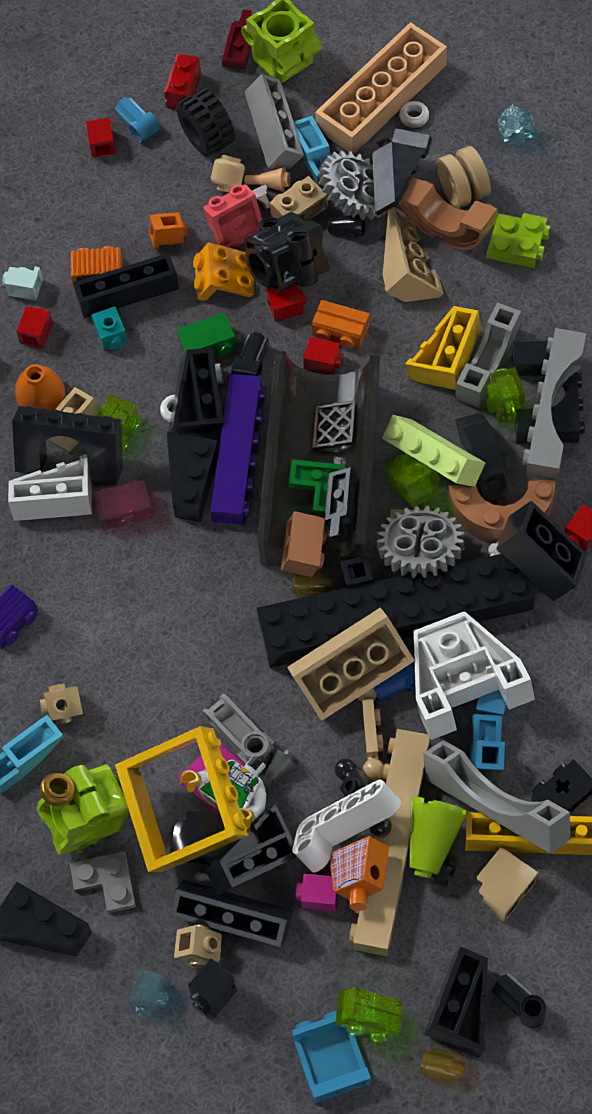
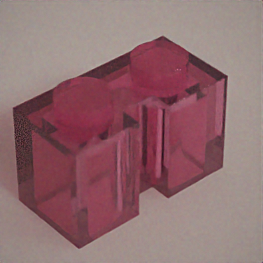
[93,480,154,531]

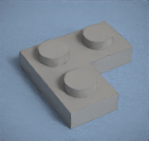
[70,851,136,913]

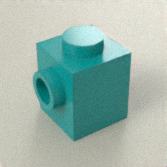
[91,307,127,351]

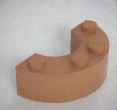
[399,177,498,250]
[448,479,555,543]

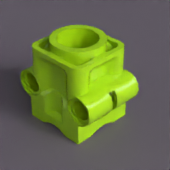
[241,0,322,83]
[36,764,129,856]

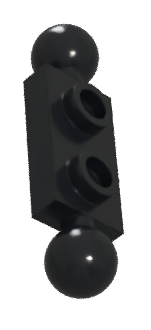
[335,758,392,838]

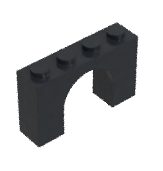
[512,341,585,443]
[12,406,123,485]

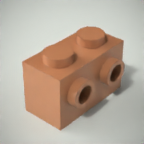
[281,511,327,577]

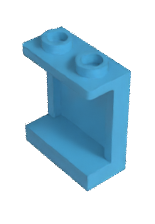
[291,1011,371,1104]

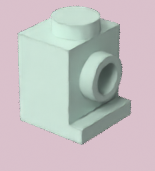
[2,267,43,301]

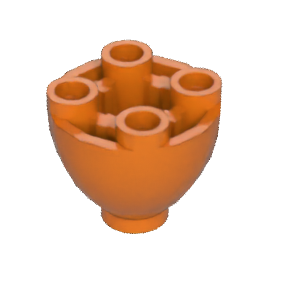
[15,364,66,410]

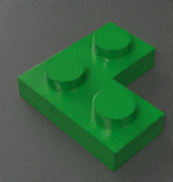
[289,459,345,516]

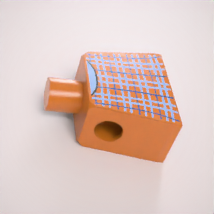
[329,836,389,911]

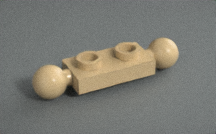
[358,688,384,781]

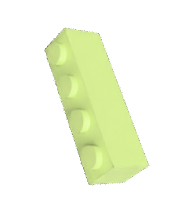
[382,415,485,487]

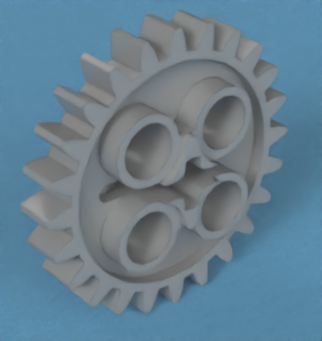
[318,151,387,220]
[377,506,465,578]

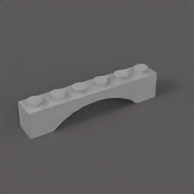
[522,328,587,481]
[423,740,570,854]

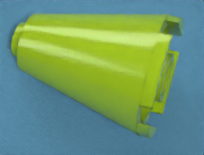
[409,797,467,879]

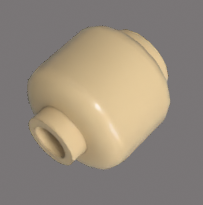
[211,155,245,192]

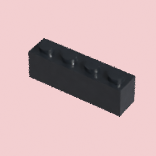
[73,253,179,319]
[170,880,293,947]

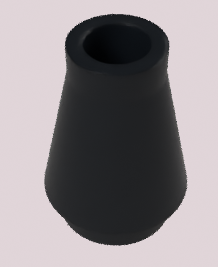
[328,214,366,238]

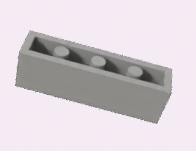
[245,74,304,172]

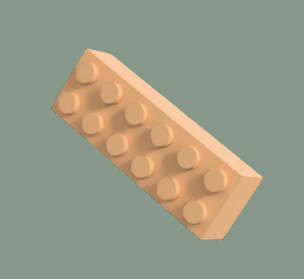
[315,22,447,155]

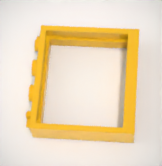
[115,726,248,873]

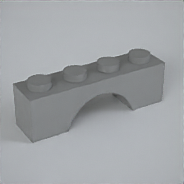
[456,302,521,408]

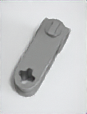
[202,694,275,765]

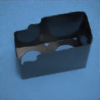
[170,811,229,865]

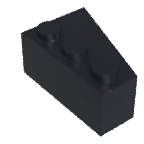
[205,804,297,895]
[424,946,488,1057]

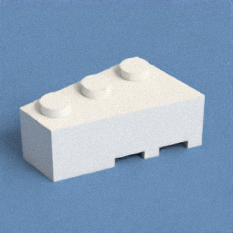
[8,454,92,521]

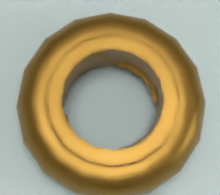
[40,773,75,806]

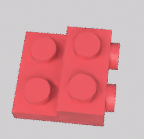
[203,184,262,249]

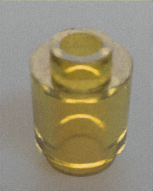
[293,570,333,597]
[420,1048,465,1084]

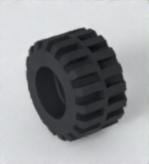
[177,88,235,157]

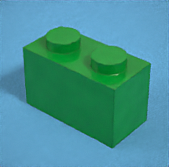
[177,313,237,356]

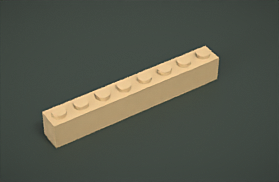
[349,729,430,957]

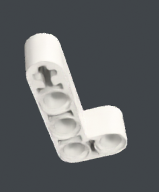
[293,780,401,872]

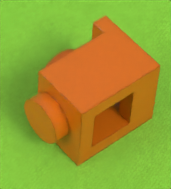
[149,212,188,250]

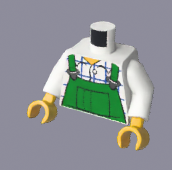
[179,756,267,830]

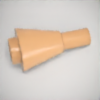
[244,167,291,192]

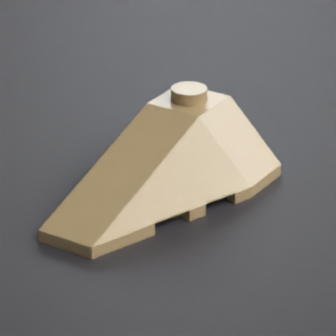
[383,207,443,302]

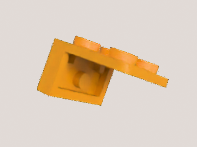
[193,242,255,301]

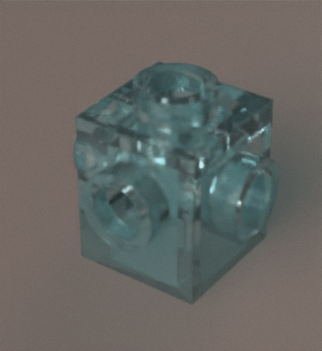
[496,104,537,147]

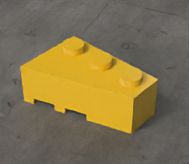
[405,306,482,390]

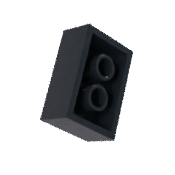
[497,500,587,601]

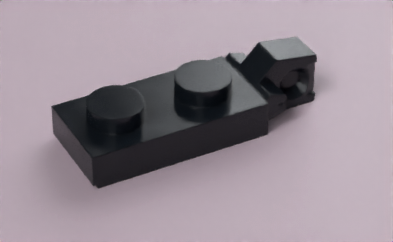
[325,467,357,543]

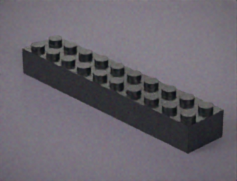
[256,554,535,668]

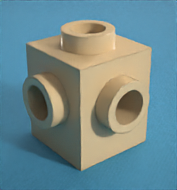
[39,683,83,725]
[174,924,222,969]

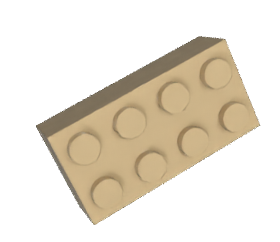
[287,608,415,721]

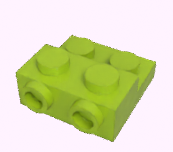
[486,213,551,268]

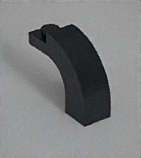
[455,413,509,501]

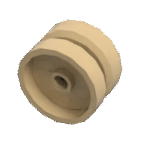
[436,146,491,209]

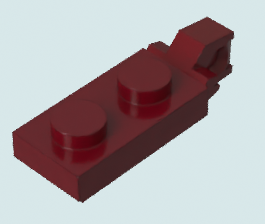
[222,9,252,70]

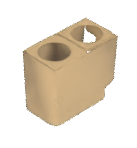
[477,847,538,923]

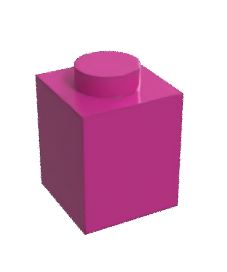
[296,874,338,912]

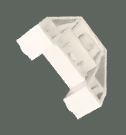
[414,611,535,740]

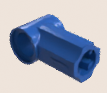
[374,655,416,702]

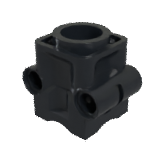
[244,211,330,293]

